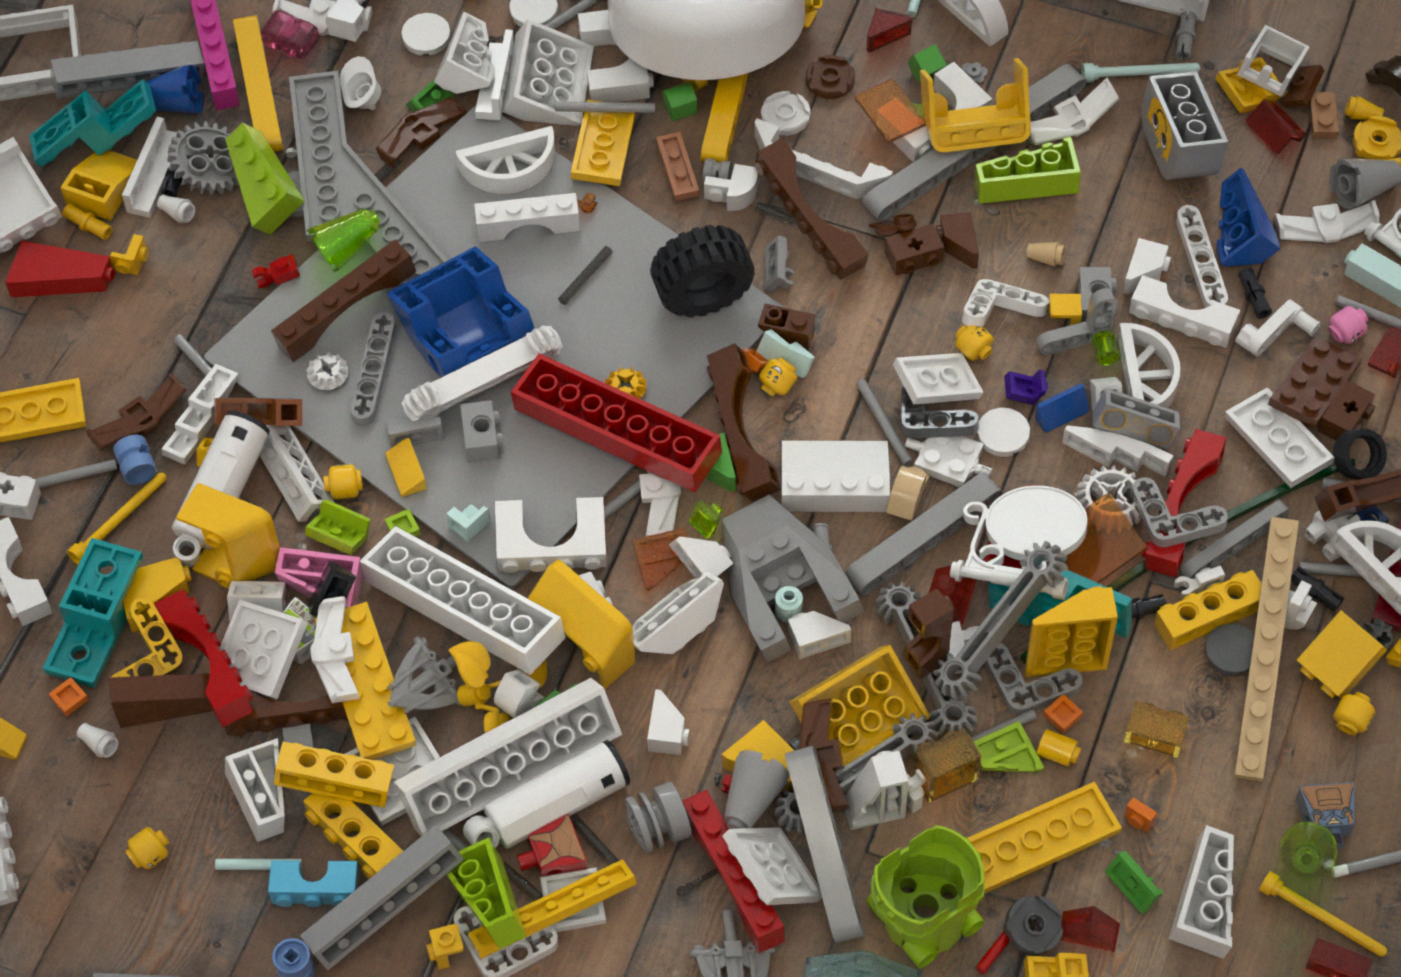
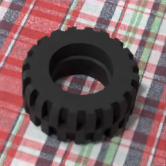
[650,225,755,317]

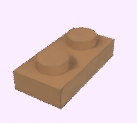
[1309,92,1339,138]

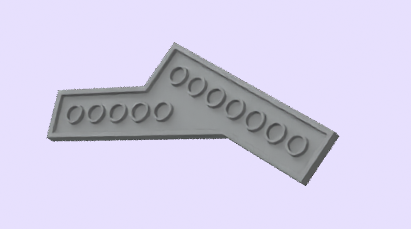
[289,71,448,285]

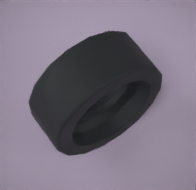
[1333,428,1387,480]

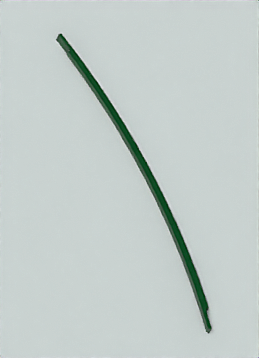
[1020,458,1355,664]

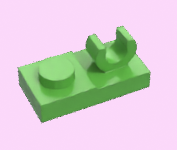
[1105,850,1164,914]

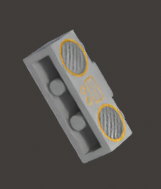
[1093,388,1180,450]

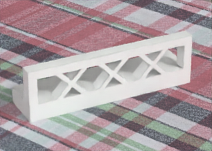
[475,29,514,120]
[122,117,177,218]
[260,425,335,522]

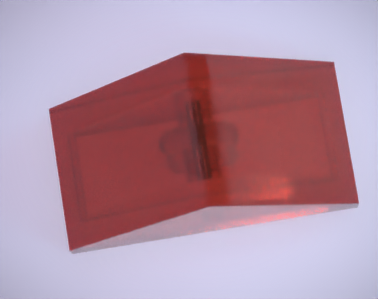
[866,8,912,53]
[1060,906,1120,952]

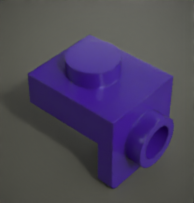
[1004,370,1048,405]

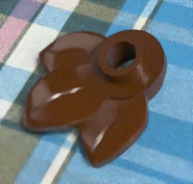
[869,214,917,236]

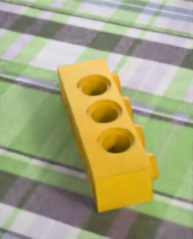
[1154,570,1262,651]
[274,741,394,808]
[303,793,403,879]

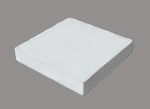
[540,867,606,932]

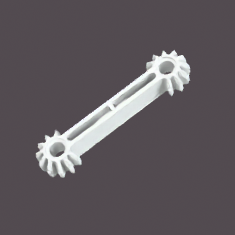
[401,326,563,421]

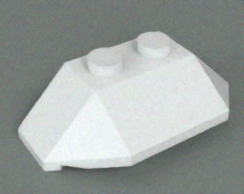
[632,571,724,654]

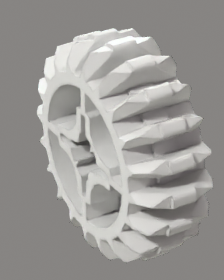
[1075,465,1148,535]

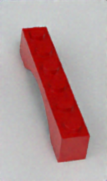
[1142,429,1226,578]
[154,589,253,727]
[682,789,785,954]

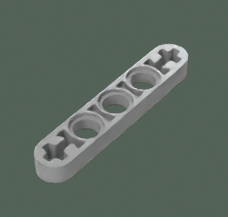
[351,312,396,426]
[1180,500,1290,579]

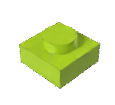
[384,509,421,537]

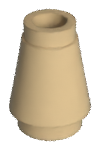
[1027,242,1066,267]

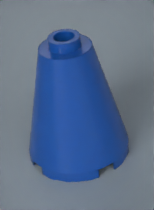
[146,65,204,114]

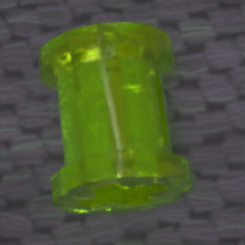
[1092,331,1120,365]

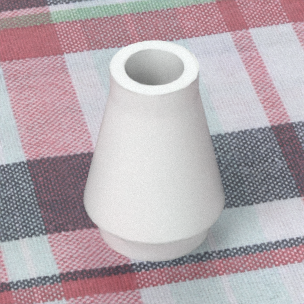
[157,195,195,223]
[77,723,119,758]

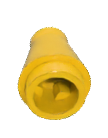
[1344,95,1384,121]

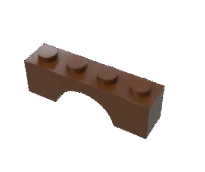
[905,589,954,679]

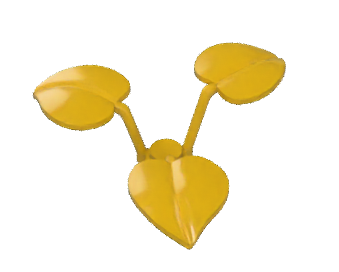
[448,641,548,733]

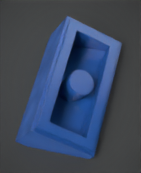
[1035,384,1089,433]

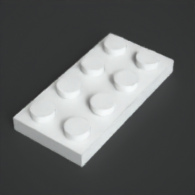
[1225,387,1334,488]

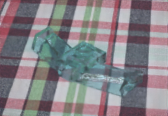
[804,950,922,977]

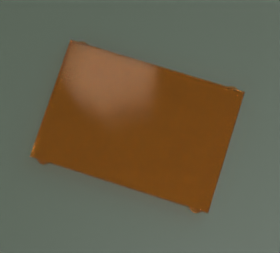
[855,78,926,144]

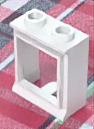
[1237,25,1310,97]

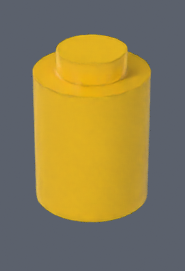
[1037,729,1082,767]

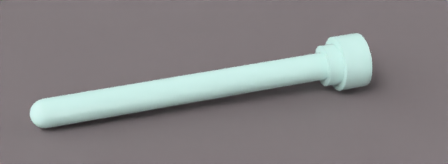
[1081,63,1200,83]

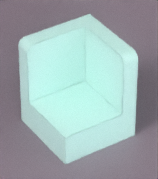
[446,505,490,542]

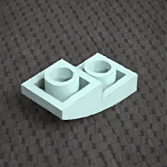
[756,329,815,378]

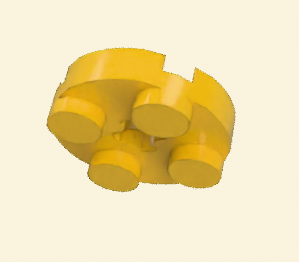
[1353,116,1401,160]

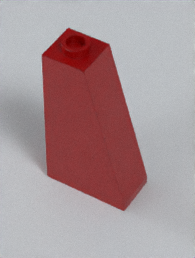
[5,241,115,297]

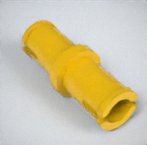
[62,203,113,241]

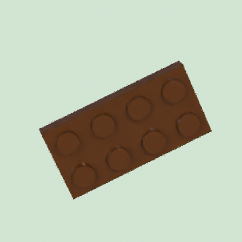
[1268,336,1362,428]

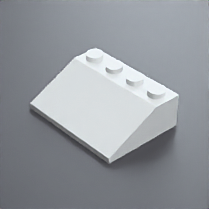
[502,19,594,126]
[782,441,890,512]

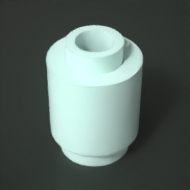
[775,586,803,623]

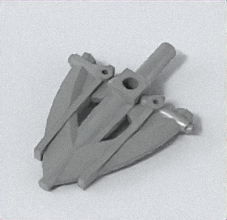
[387,636,461,714]
[690,909,775,977]

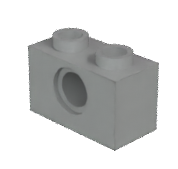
[1078,267,1117,323]
[460,400,503,463]

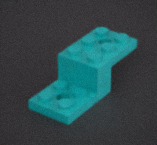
[29,79,156,167]
[43,538,143,688]
[988,570,1132,638]

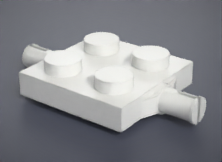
[905,436,993,487]

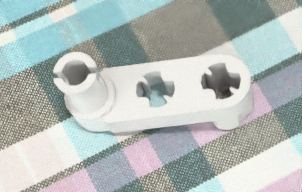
[1235,299,1321,357]

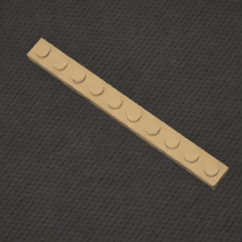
[1234,516,1299,782]

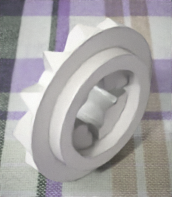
[306,352,349,390]

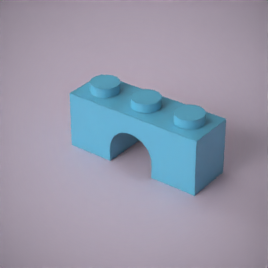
[268,860,360,907]

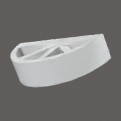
[938,0,1008,47]
[455,126,555,194]
[1117,323,1180,408]
[1329,521,1401,615]

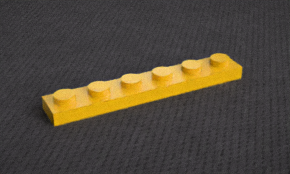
[467,859,637,959]

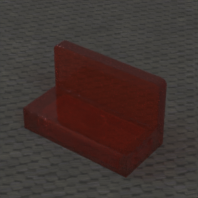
[1246,99,1307,154]
[1368,326,1401,378]
[929,566,977,624]
[1305,938,1372,977]

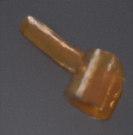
[577,193,597,213]

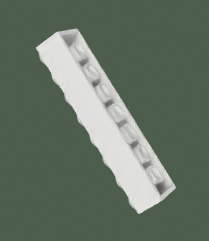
[360,526,566,675]
[394,678,622,837]

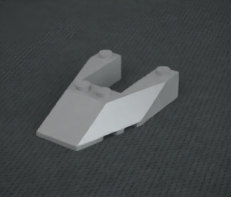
[721,495,864,663]

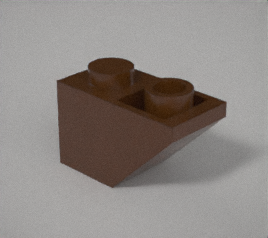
[758,303,815,352]

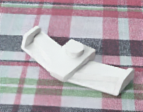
[273,0,373,36]
[1028,78,1120,146]
[1274,200,1380,244]
[639,470,681,540]
[310,596,360,703]

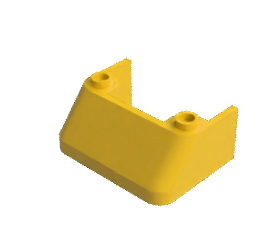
[920,58,1031,152]
[176,483,280,589]
[527,559,636,690]

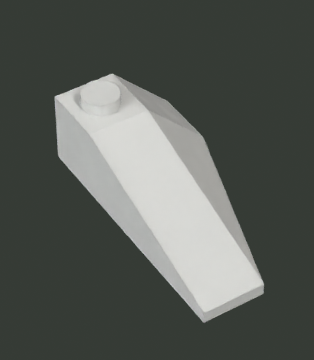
[434,12,495,94]

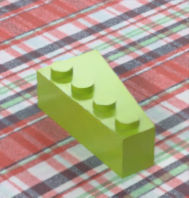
[225,122,305,235]
[974,136,1081,204]
[446,837,526,949]

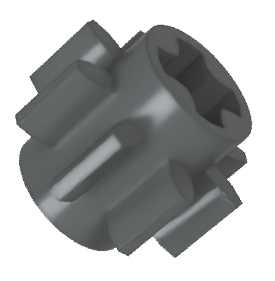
[1362,618,1394,650]

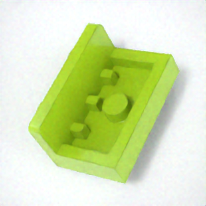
[305,499,370,556]

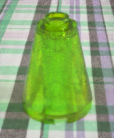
[307,208,381,273]
[1279,821,1338,879]

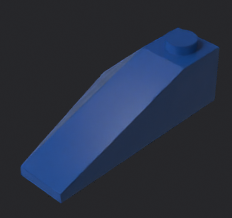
[1217,168,1280,266]

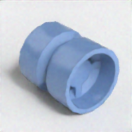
[113,435,157,485]
[272,938,315,977]

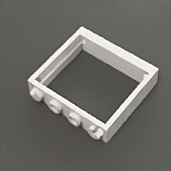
[0,5,81,101]

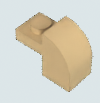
[886,466,931,521]

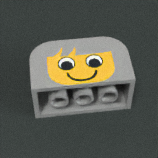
[1141,71,1228,180]

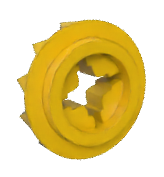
[605,367,647,399]

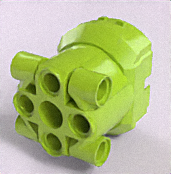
[866,825,985,969]

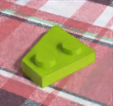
[970,721,1044,773]

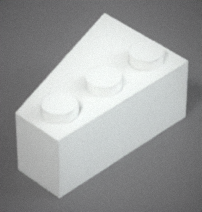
[225,738,285,842]
[845,751,909,830]

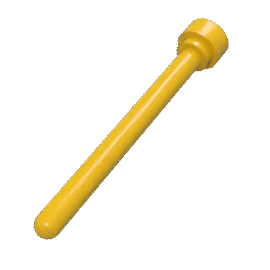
[66,473,167,565]
[1259,871,1387,957]

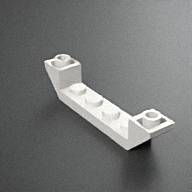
[755,118,893,199]

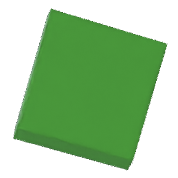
[908,44,948,82]
[662,82,697,122]

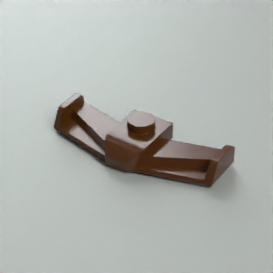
[376,97,467,168]
[86,373,187,450]
[799,698,850,813]

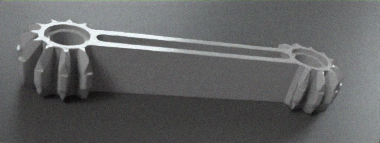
[933,541,1068,700]
[876,581,977,743]
[774,712,938,836]

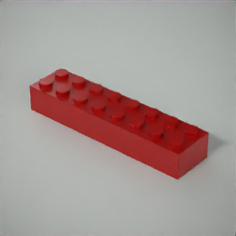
[511,353,722,493]

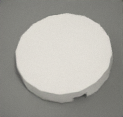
[509,0,558,27]
[401,13,451,56]
[761,91,810,136]
[977,408,1030,457]

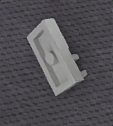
[764,235,794,292]

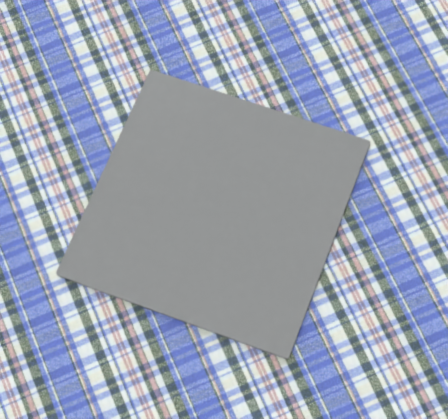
[204,104,785,589]

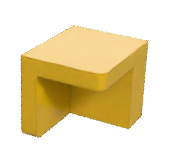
[1048,294,1082,326]

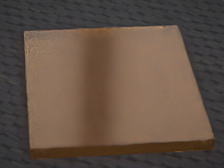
[1064,492,1148,583]

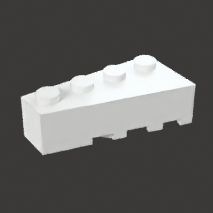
[1168,825,1234,959]

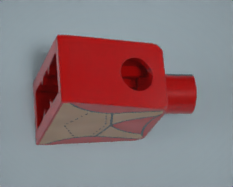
[516,814,588,877]

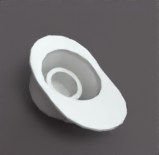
[340,56,381,110]

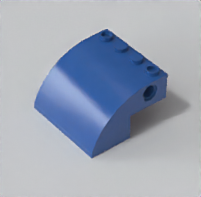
[386,246,535,378]

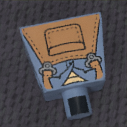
[1296,782,1354,851]

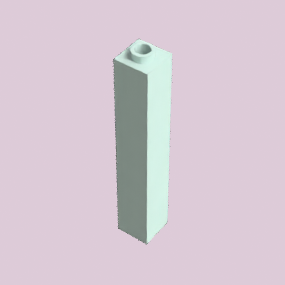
[1344,243,1401,308]

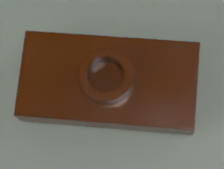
[1282,65,1325,108]

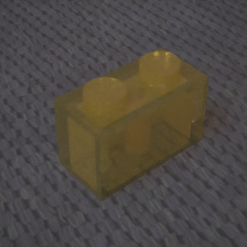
[1124,701,1189,758]

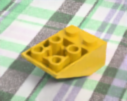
[61,150,137,221]

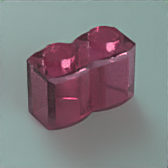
[260,10,319,59]

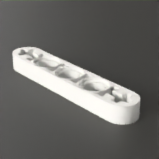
[1176,205,1228,308]

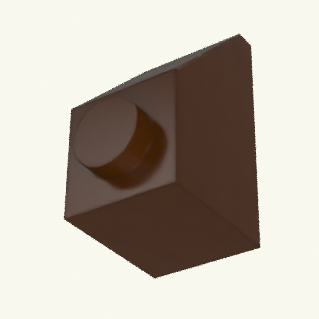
[936,212,979,269]

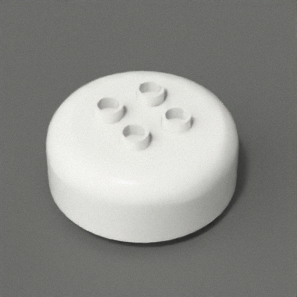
[607,0,805,80]

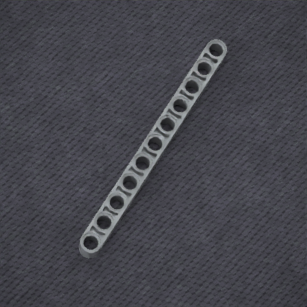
[862,63,1087,222]

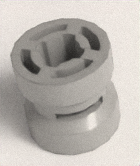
[702,158,732,182]

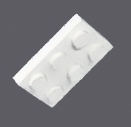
[893,353,983,404]

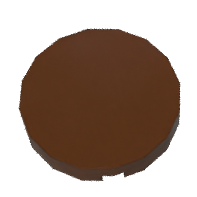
[806,55,855,99]

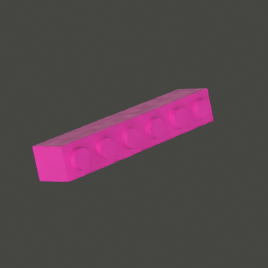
[191,0,240,111]

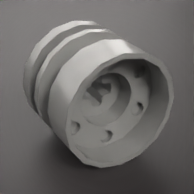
[624,781,692,854]

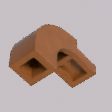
[214,398,302,426]

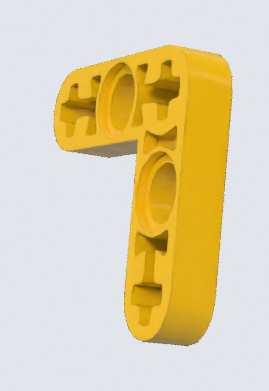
[108,597,183,688]

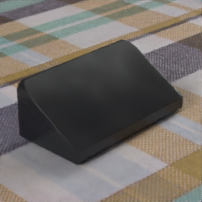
[308,561,356,616]

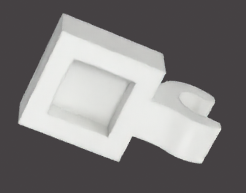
[1174,566,1225,600]
[907,769,926,813]

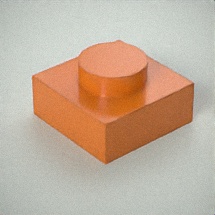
[742,348,768,374]
[49,677,89,717]
[1043,694,1083,734]
[1124,797,1157,833]

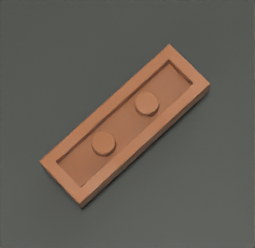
[656,132,700,201]

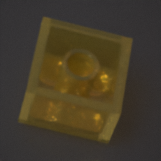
[912,728,981,803]

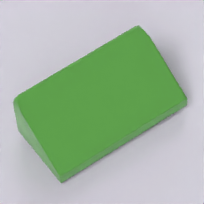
[406,79,455,112]

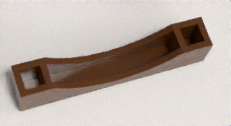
[755,138,869,280]
[271,239,416,362]
[707,343,781,501]
[1314,469,1401,522]
[224,690,348,736]

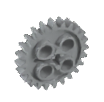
[167,121,239,196]

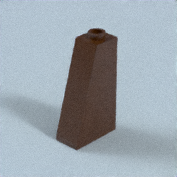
[108,673,213,728]

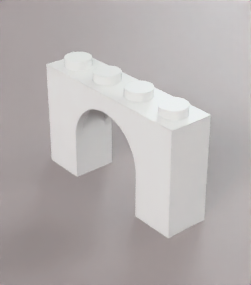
[578,10,654,102]
[876,62,992,162]
[495,497,606,573]

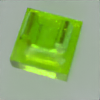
[689,500,723,539]

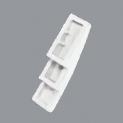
[162,364,239,465]
[1062,425,1174,477]

